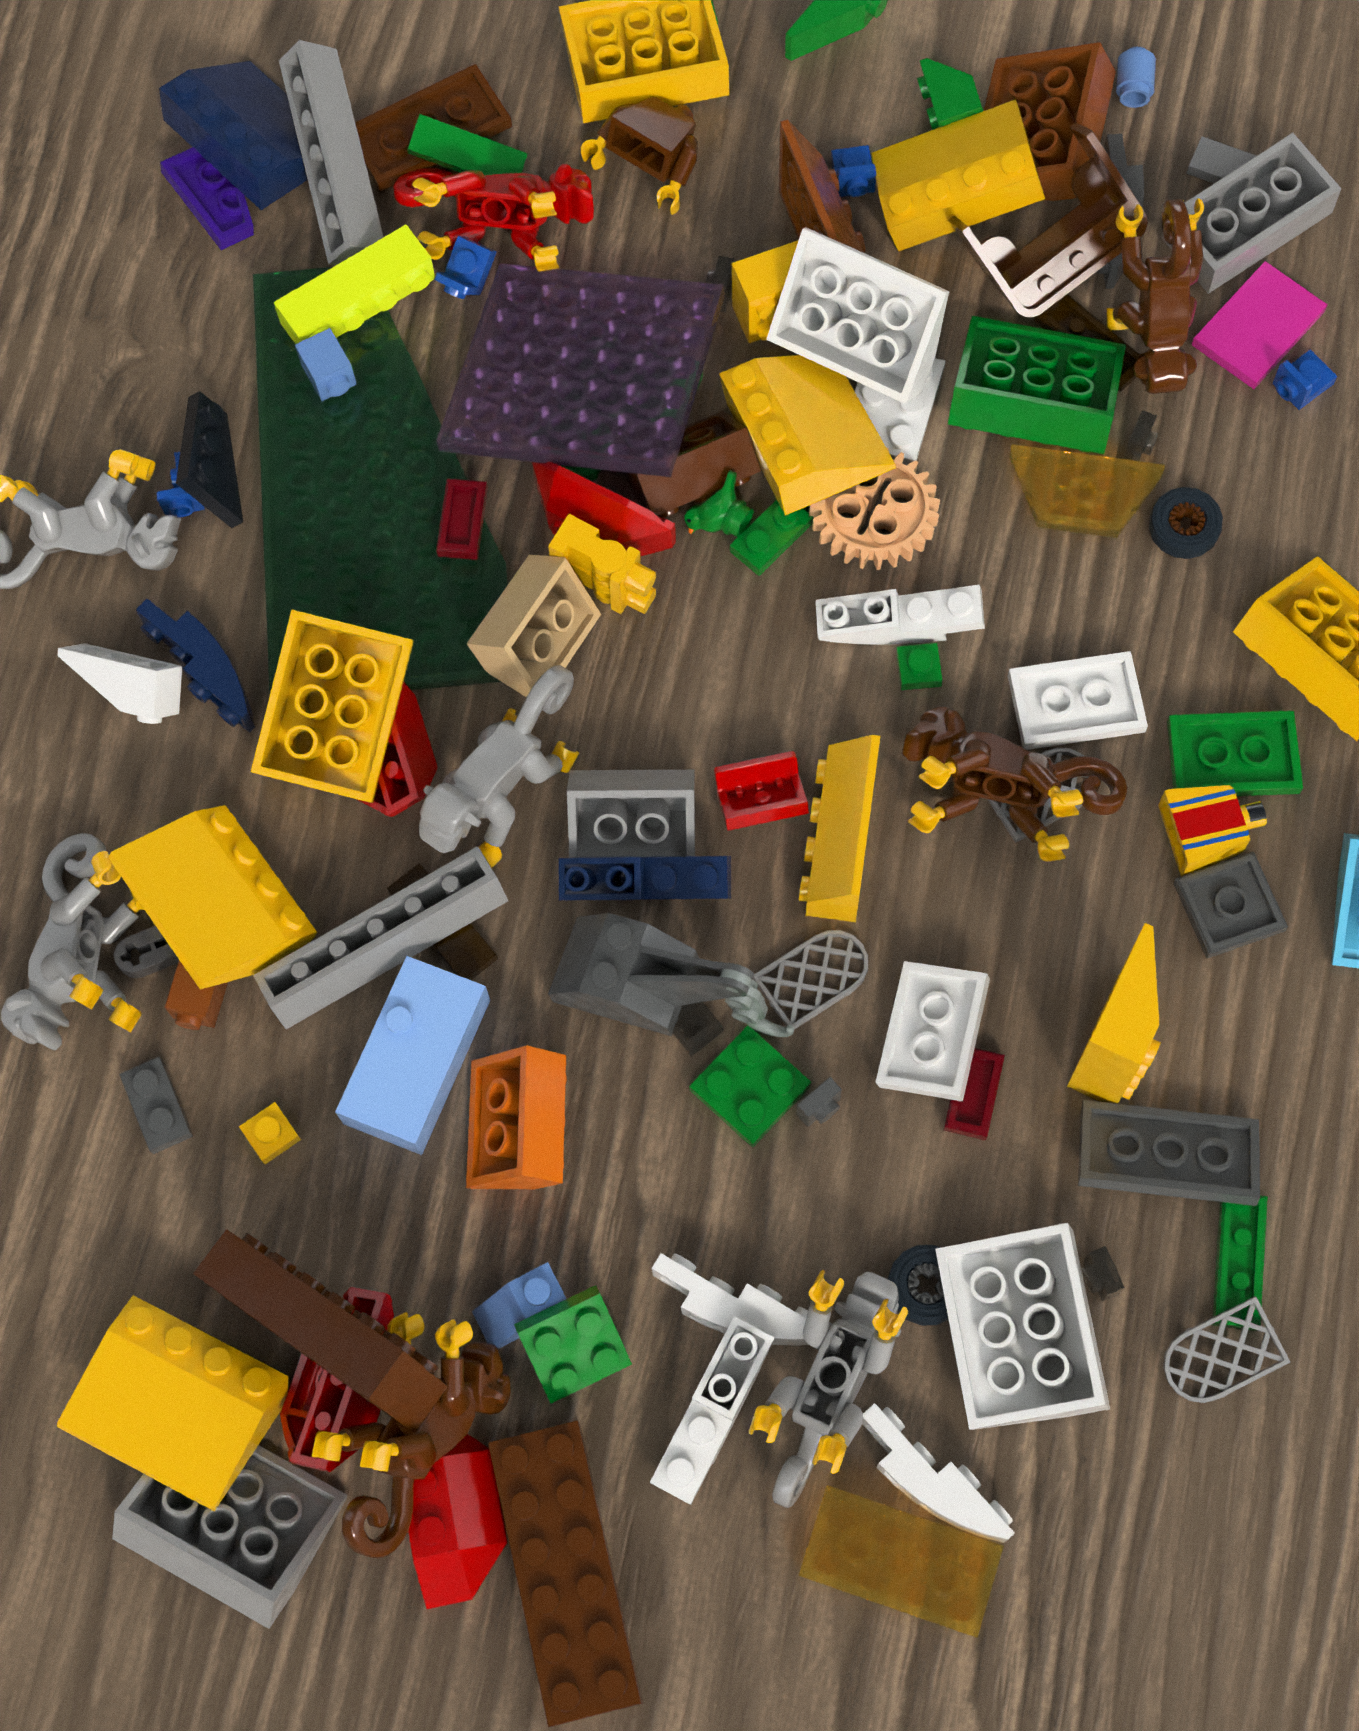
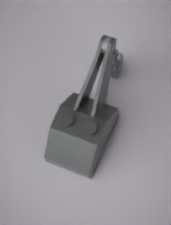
[548,913,794,1037]

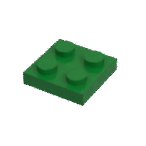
[689,1025,812,1148]
[514,1285,632,1404]

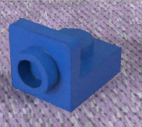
[831,145,876,197]
[434,236,497,299]
[1272,349,1337,410]
[156,451,205,517]

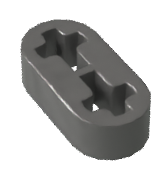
[114,926,179,978]

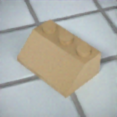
[467,554,601,697]

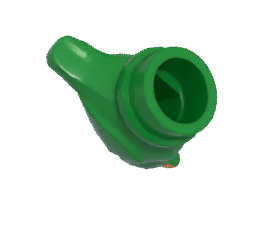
[684,470,754,538]

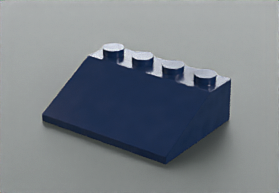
[159,61,308,210]

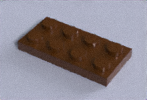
[355,64,512,192]

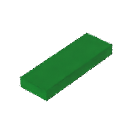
[407,114,528,175]
[1212,1196,1268,1331]

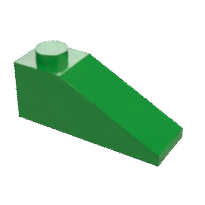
[785,0,888,61]

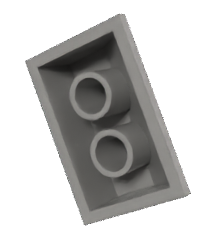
[567,769,695,858]

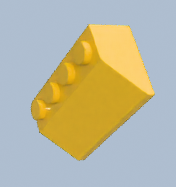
[799,735,880,922]

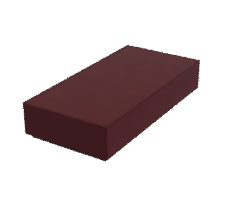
[436,478,488,560]
[943,1048,1005,1141]

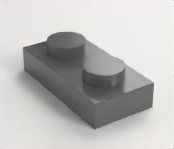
[119,1057,193,1154]

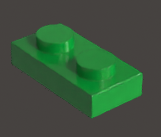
[730,500,813,576]

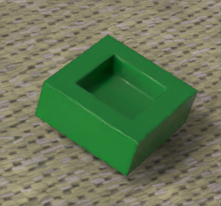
[896,643,943,691]

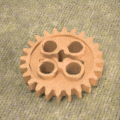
[809,448,940,570]

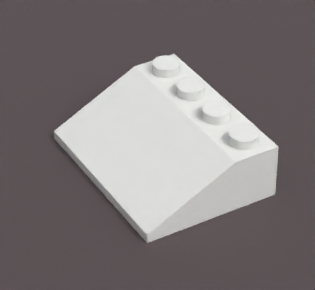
[766,227,949,404]
[935,1223,1110,1430]

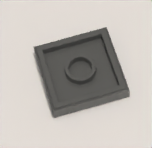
[1173,852,1288,959]

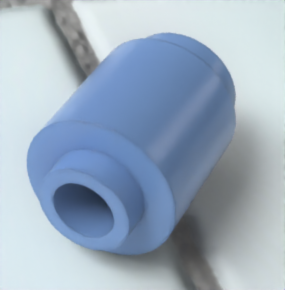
[1116,47,1156,108]

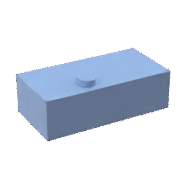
[335,956,490,1155]

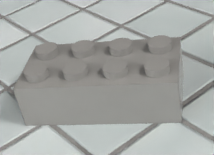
[1161,133,1342,294]

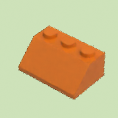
[466,1045,567,1190]

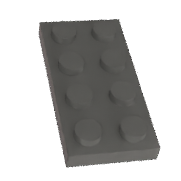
[1078,1100,1260,1206]

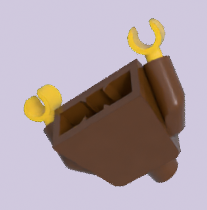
[581,97,698,215]

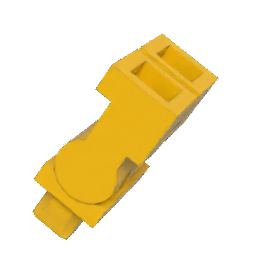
[548,514,656,614]

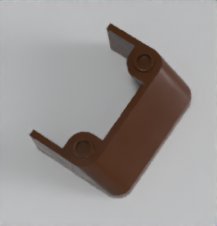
[948,122,1148,317]

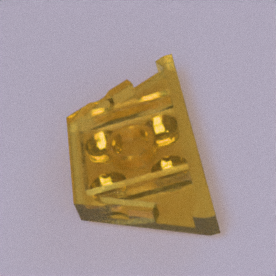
[1009,444,1165,538]

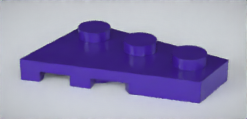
[160,147,254,250]

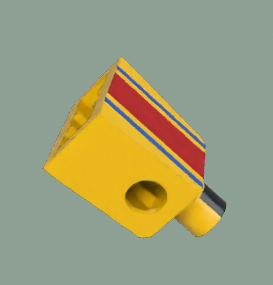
[1158,785,1267,876]

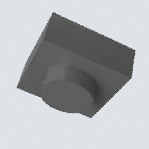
[796,1077,842,1127]

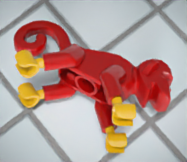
[393,164,594,272]

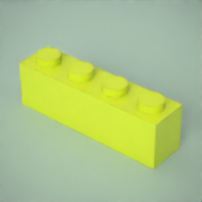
[273,225,435,344]

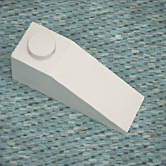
[58,643,182,724]

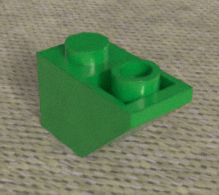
[917,58,983,130]

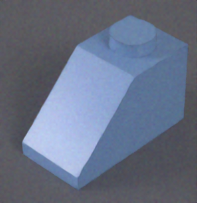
[472,1262,566,1349]

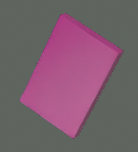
[1192,261,1328,389]

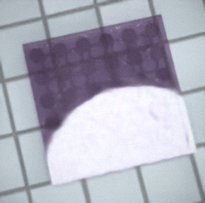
[436,263,725,477]

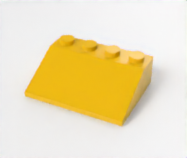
[559,0,730,124]
[871,99,1045,252]
[719,355,896,516]
[1233,556,1359,741]
[251,610,414,803]
[108,805,318,990]
[1067,923,1161,1104]
[57,1295,288,1512]

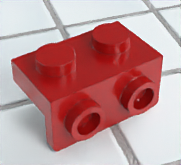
[714,751,809,831]

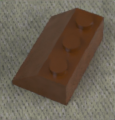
[616,411,761,518]

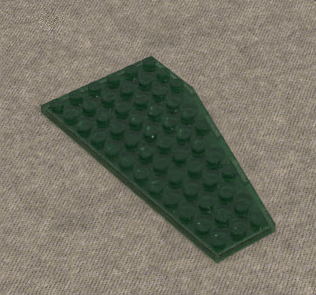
[253,267,508,696]

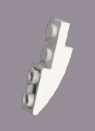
[816,585,985,645]
[652,1253,809,1346]
[650,1316,775,1505]
[862,1403,1015,1543]

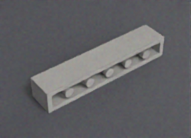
[279,40,384,266]
[253,846,508,1030]

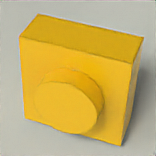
[239,1102,301,1164]

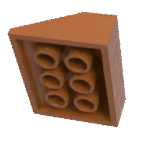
[984,42,1116,201]
[779,119,866,253]

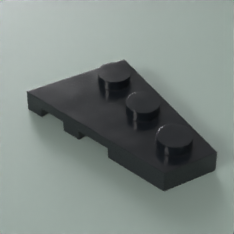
[176,391,243,528]

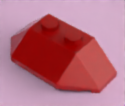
[532,455,676,557]
[356,682,438,817]
[280,1287,394,1472]
[408,1434,508,1610]

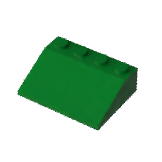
[948,316,1126,454]

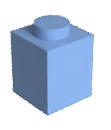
[295,328,357,401]

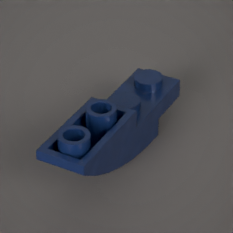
[136,599,255,733]
[558,856,731,901]

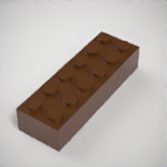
[193,1229,448,1433]
[488,1420,643,1727]

